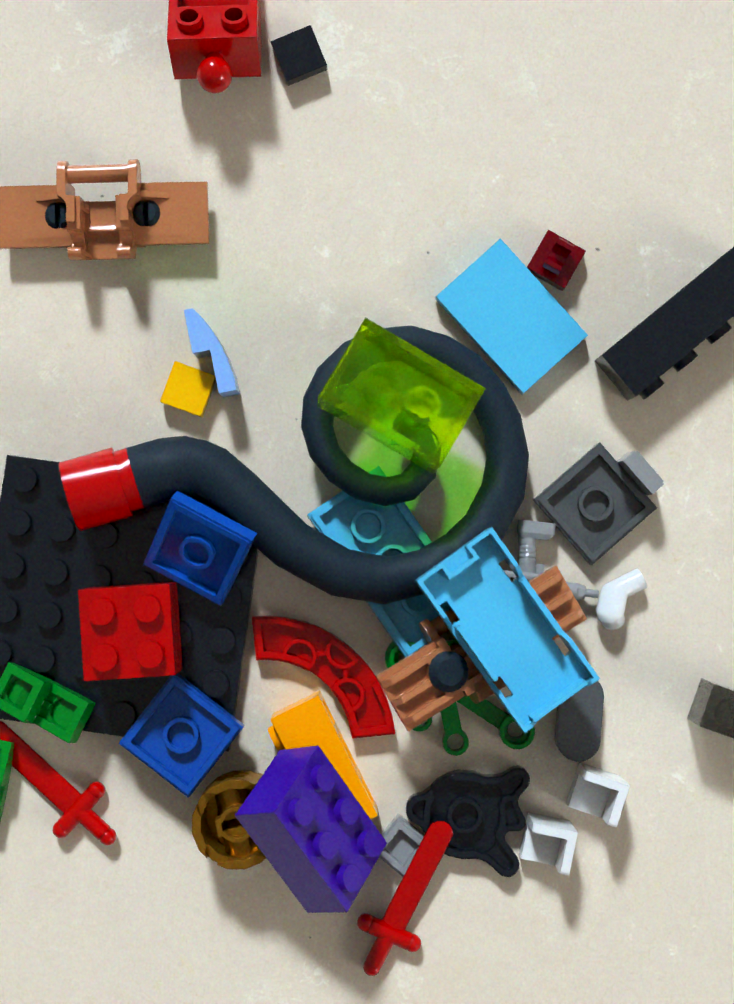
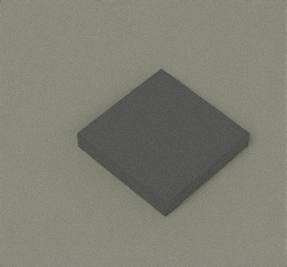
[533,442,657,565]

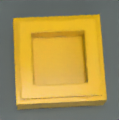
[160,361,216,418]

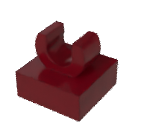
[527,230,586,291]

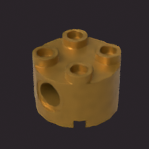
[192,770,266,869]

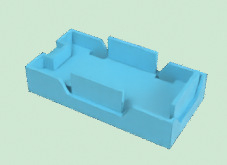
[414,527,600,733]

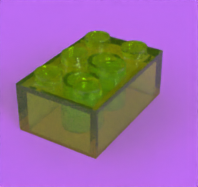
[317,317,486,474]

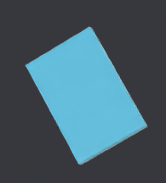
[435,238,588,395]

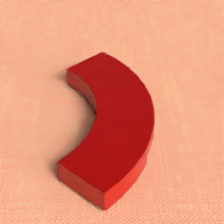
[252,615,395,739]

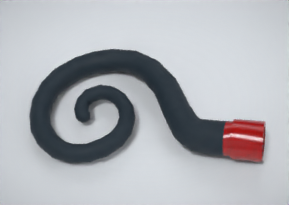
[58,325,529,604]

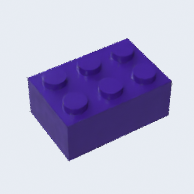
[235,745,387,913]

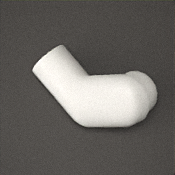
[596,569,647,630]

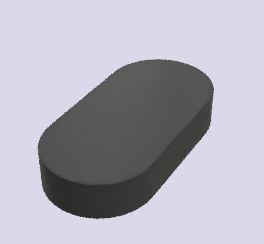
[555,681,604,762]

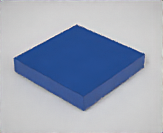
[143,491,257,606]
[119,673,245,798]

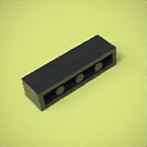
[595,247,734,400]

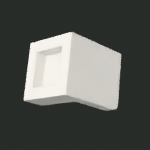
[566,762,630,828]
[519,812,578,876]

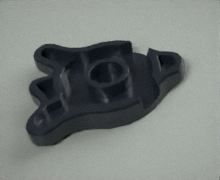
[406,765,530,877]

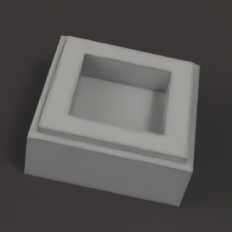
[617,451,664,495]
[379,814,424,877]

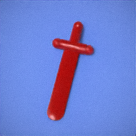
[0,721,117,845]
[357,821,453,976]

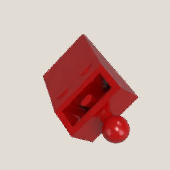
[167,0,262,93]

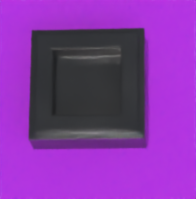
[271,25,328,86]

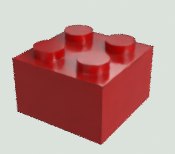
[78,582,183,681]

